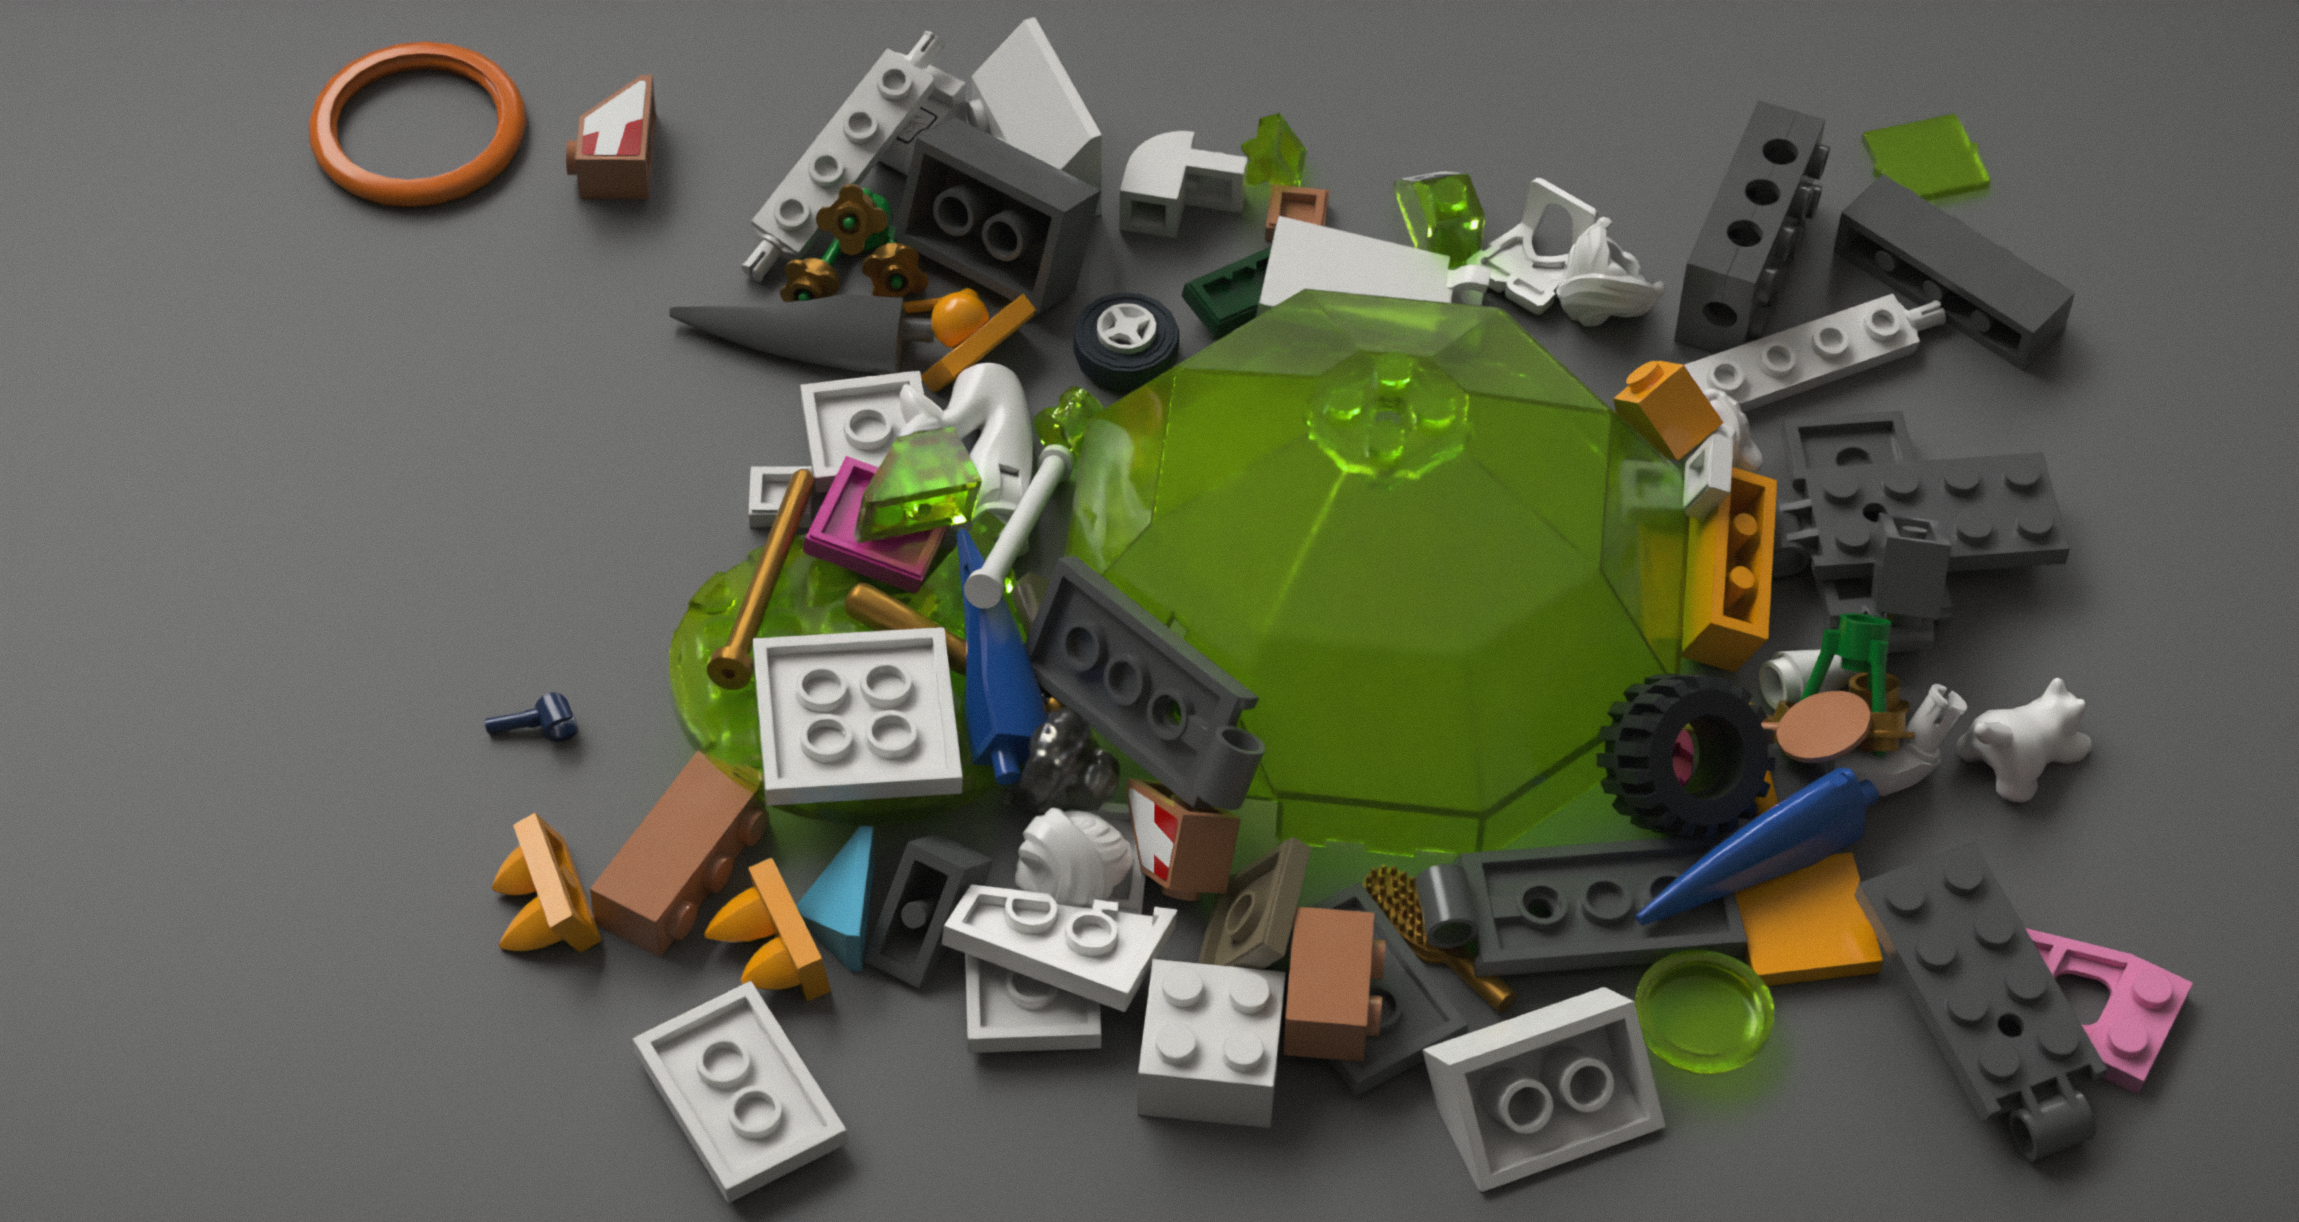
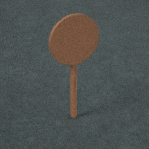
[1681,691,1872,763]

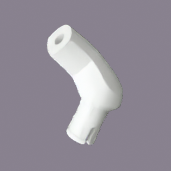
[1827,684,1967,796]

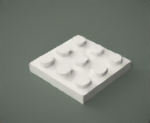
[753,627,962,806]

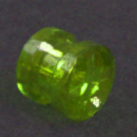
[1034,386,1110,461]

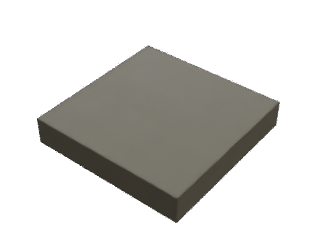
[1197,837,1312,970]

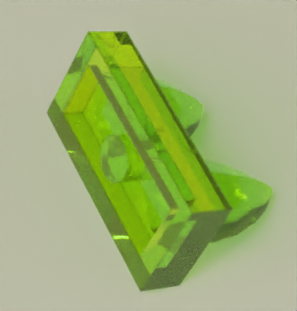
[907,510,1017,634]

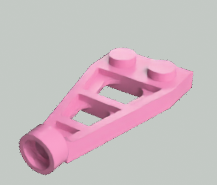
[2025,928,2193,1094]

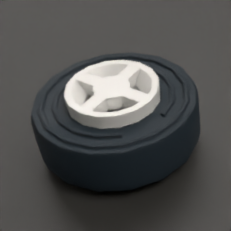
[1073,292,1180,391]

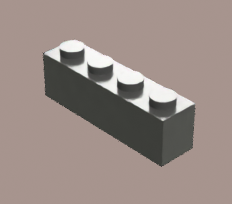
[1834,174,2075,371]

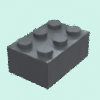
[893,117,1101,314]

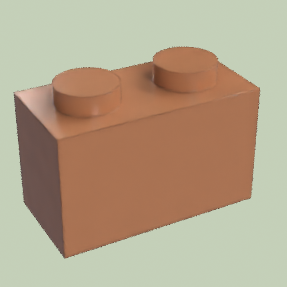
[1283,907,1386,1061]

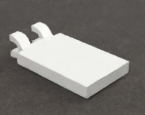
[1256,216,1491,360]

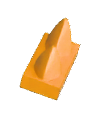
[491,813,602,953]
[704,858,831,1002]

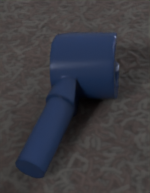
[485,692,578,742]

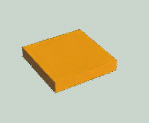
[1735,852,1883,988]

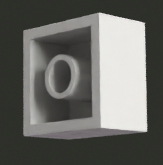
[1137,959,1286,1128]

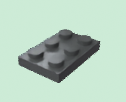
[1262,882,1469,1097]

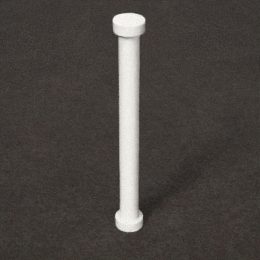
[964,444,1075,609]

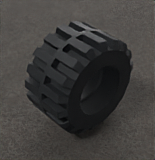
[1596,673,1776,838]

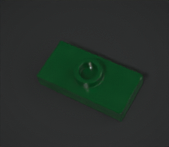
[1181,246,1271,338]

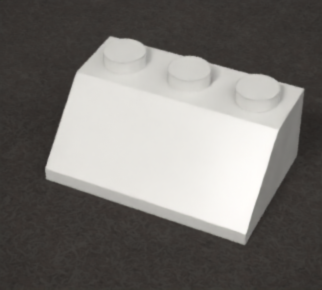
[966,17,1102,216]
[1422,987,1666,1192]

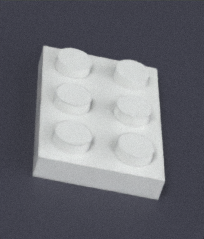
[632,981,848,1203]

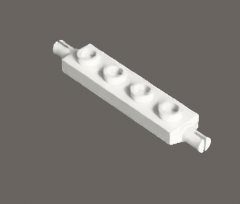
[741,31,945,282]
[1684,293,1946,413]

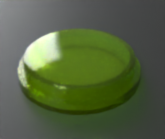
[1634,950,1774,1075]

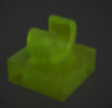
[1241,112,1307,187]

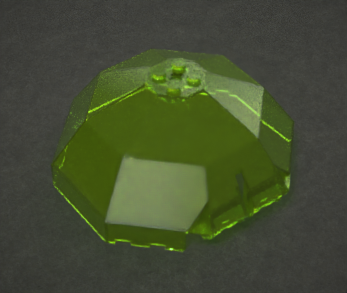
[1064,289,1690,858]

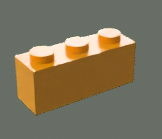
[1678,467,1777,672]

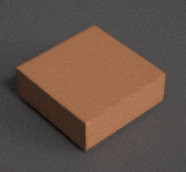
[1265,184,1329,241]

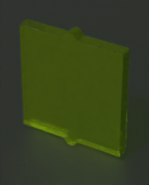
[1861,113,1991,201]

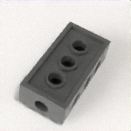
[1674,100,1830,354]

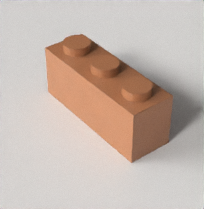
[590,750,769,957]

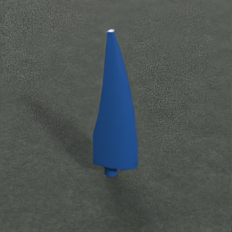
[956,528,1056,785]
[1634,767,1879,926]

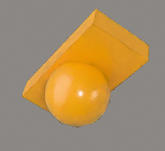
[921,292,1036,393]

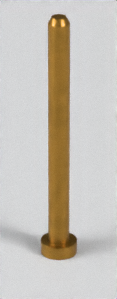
[707,468,815,690]

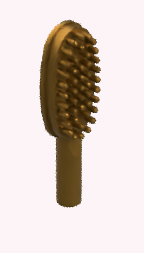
[1362,864,1517,1013]

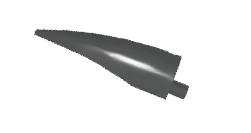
[669,294,934,375]

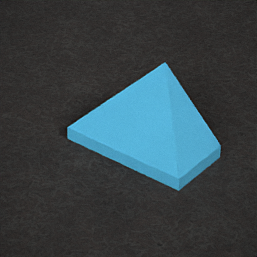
[796,826,875,972]

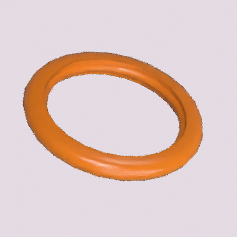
[308,41,527,208]

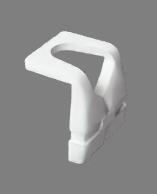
[1466,178,1598,315]

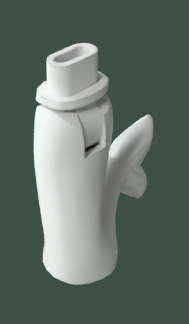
[899,363,1033,556]

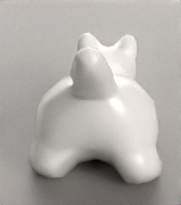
[1956,678,2092,802]

